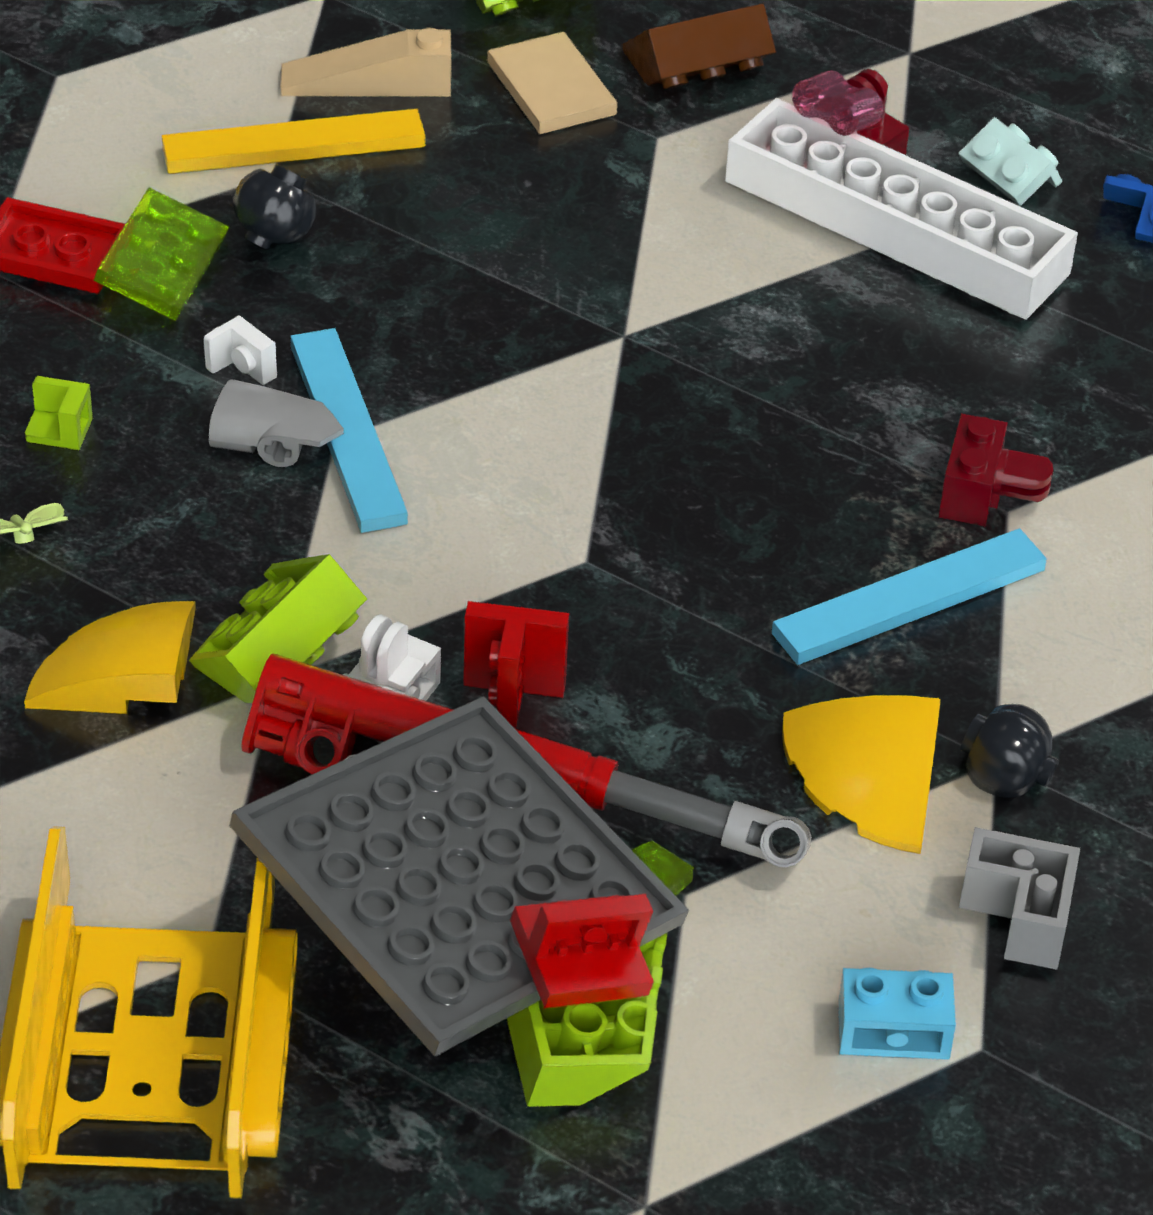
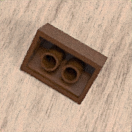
[622,3,776,89]

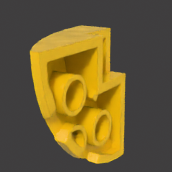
[24,601,196,714]
[782,695,941,854]

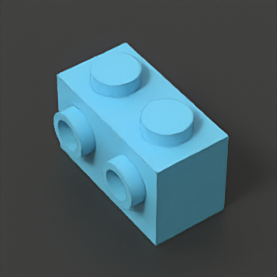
[838,968,956,1060]

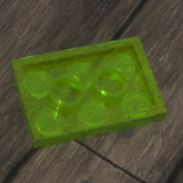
[94,187,229,321]

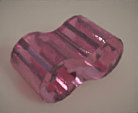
[792,70,884,136]

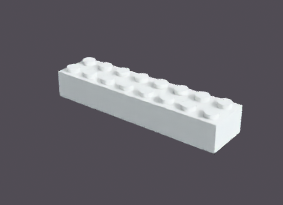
[725,98,1078,320]

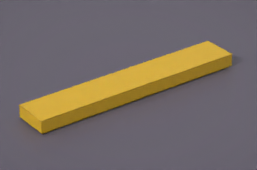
[162,109,425,174]

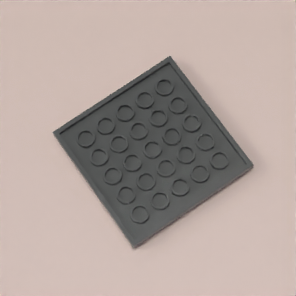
[229,696,689,1056]

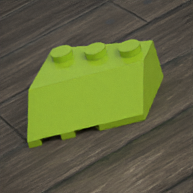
[507,932,668,1107]

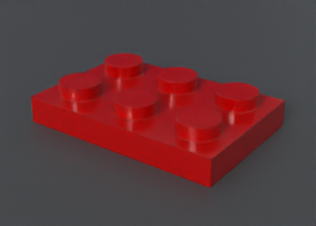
[0,197,133,294]

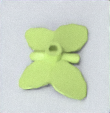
[0,503,68,543]

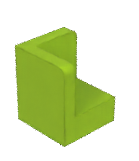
[25,376,93,450]

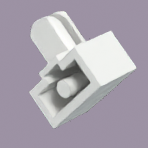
[343,614,441,743]

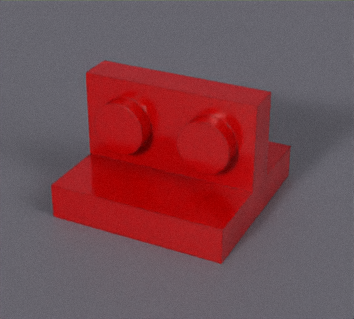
[463,601,569,729]
[510,894,654,1009]

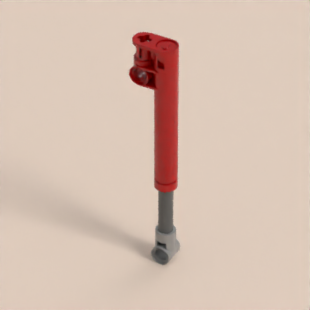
[241,653,811,867]

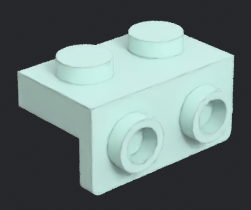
[958,117,1063,206]

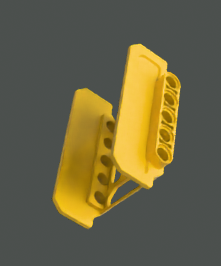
[0,826,297,1198]

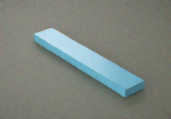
[291,328,408,533]
[772,528,1047,665]

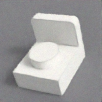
[204,315,277,385]

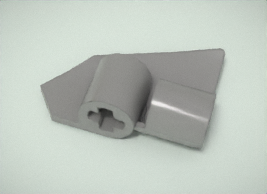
[209,379,344,467]

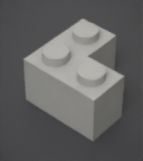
[959,827,1080,970]

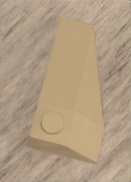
[281,28,451,97]

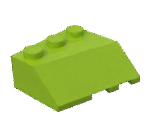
[189,554,367,703]

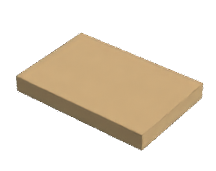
[488,32,617,134]

